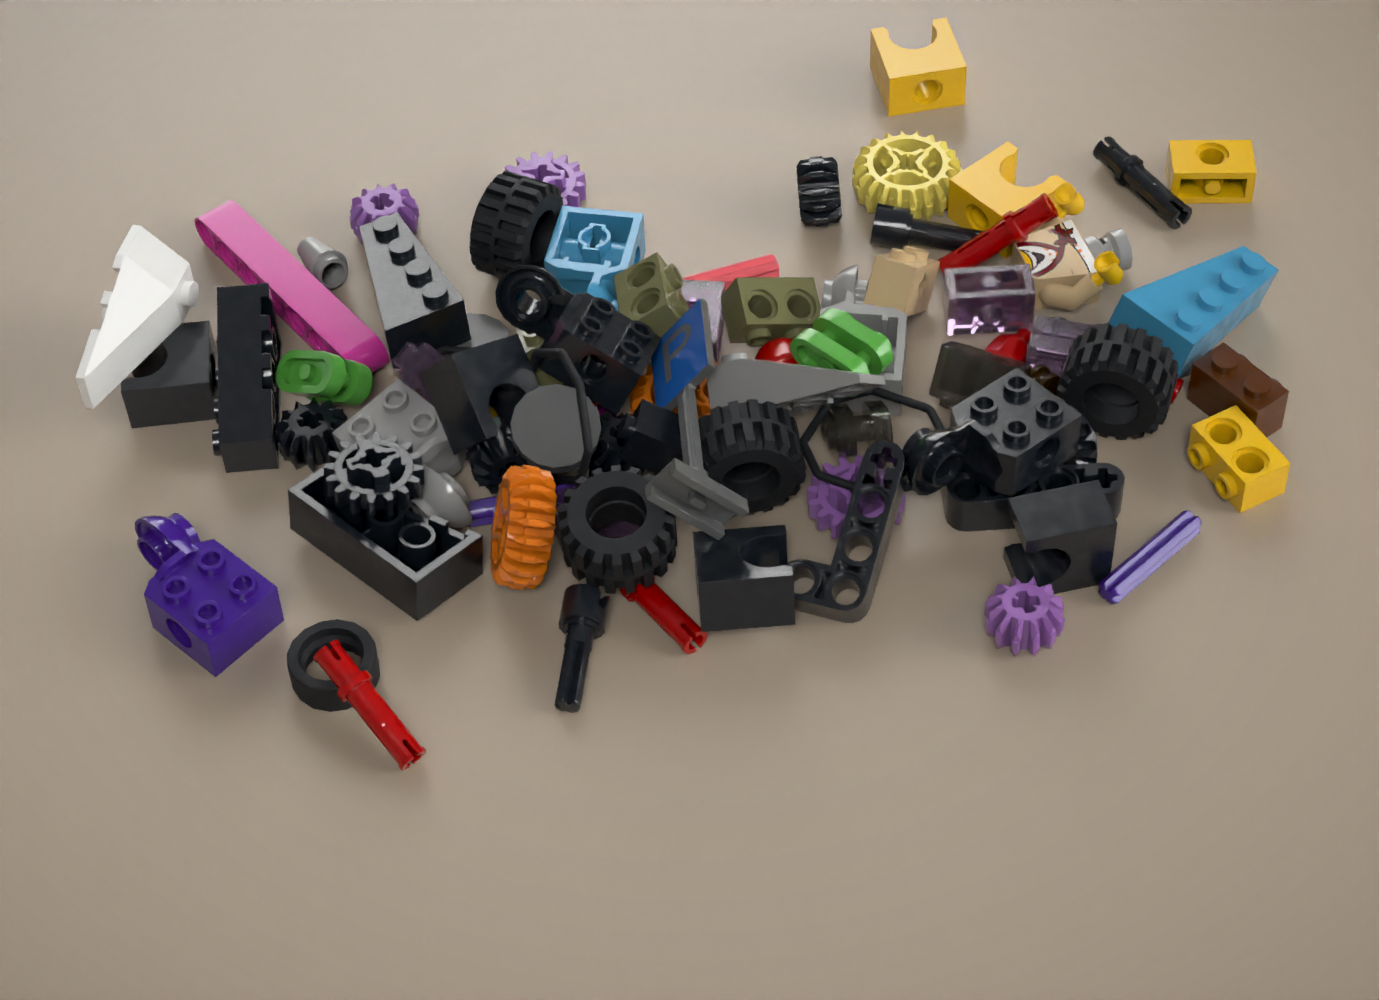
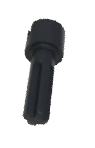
[870,203,983,251]
[554,584,610,713]

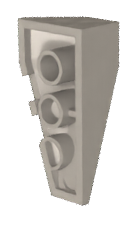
[706,352,885,417]

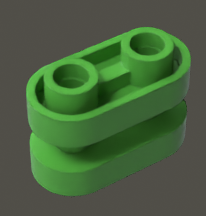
[790,308,893,397]
[276,350,373,406]

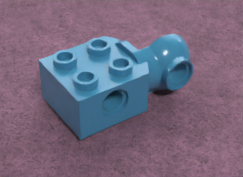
[544,206,646,312]

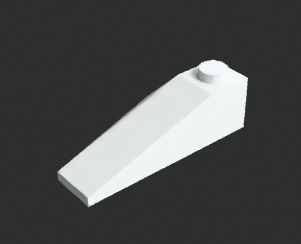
[76,225,199,409]

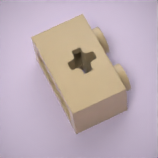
[863,246,940,316]

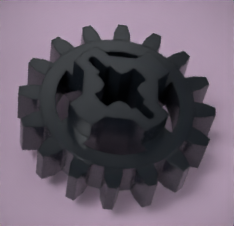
[324,432,425,518]

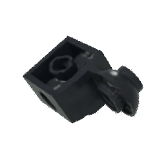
[495,265,662,415]
[902,368,1082,496]

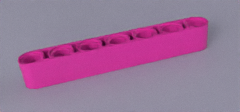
[195,200,389,373]

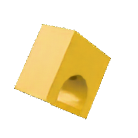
[870,17,967,117]
[947,142,1067,259]

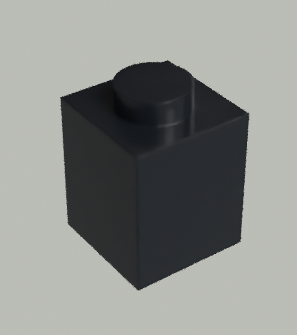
[616,399,682,474]

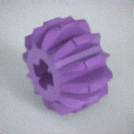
[349,183,420,244]
[984,576,1065,657]

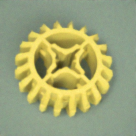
[852,130,962,221]

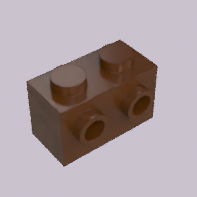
[1187,342,1289,437]

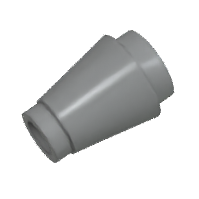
[297,237,348,289]

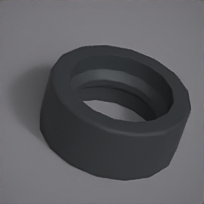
[287,619,380,712]

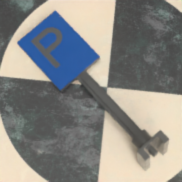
[645,298,749,540]

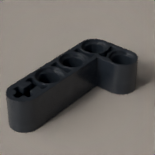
[786,441,908,623]
[941,463,1125,532]

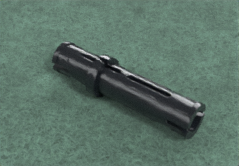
[1093,136,1192,229]

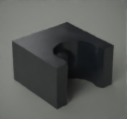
[121,320,218,428]
[420,334,540,455]
[1003,480,1117,594]
[693,525,796,632]

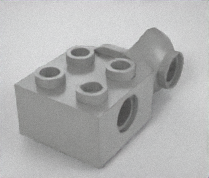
[813,265,907,415]
[332,378,473,529]

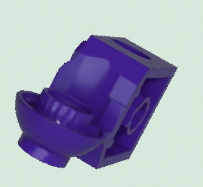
[134,513,284,677]

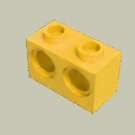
[1187,405,1290,513]

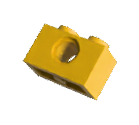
[1165,140,1257,204]

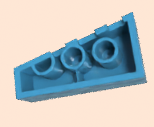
[1108,246,1279,379]

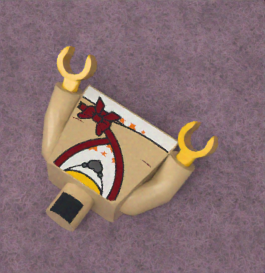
[994,183,1123,311]

